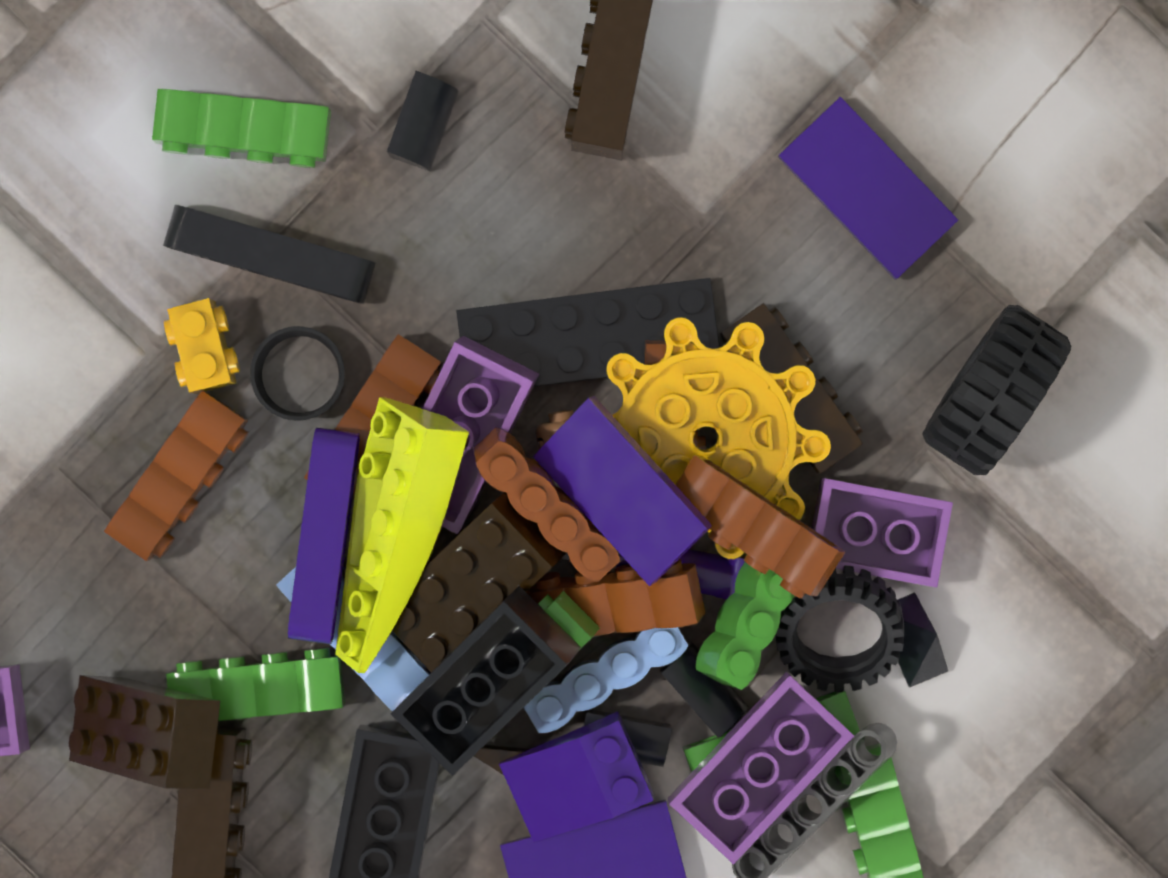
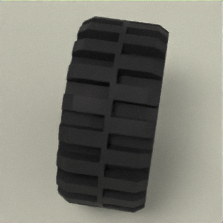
[922,305,1072,475]

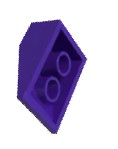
[499,712,654,843]

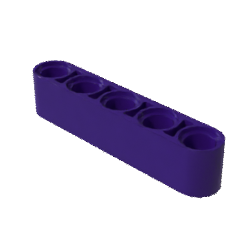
[288,427,360,644]

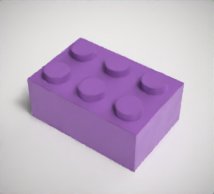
[811,478,953,588]

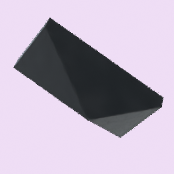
[879,592,948,688]

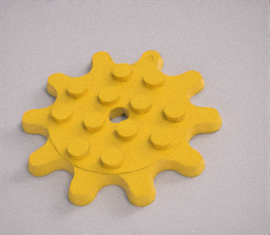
[606,317,831,559]

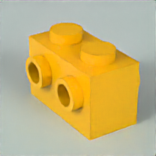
[163,298,240,394]

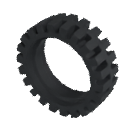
[775,565,904,692]

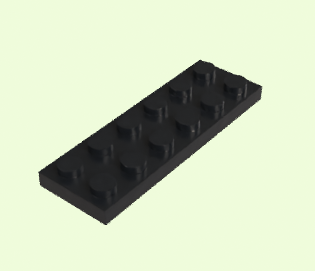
[456,278,719,387]

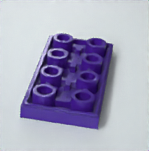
[778,96,958,280]
[533,396,712,586]
[500,799,687,878]

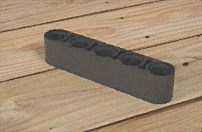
[732,723,897,878]

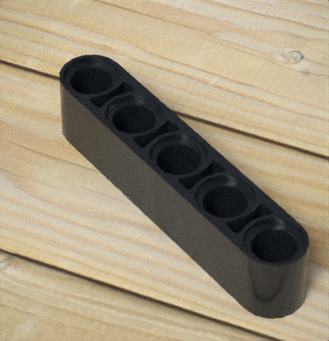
[163,205,376,304]

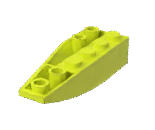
[335,397,469,673]

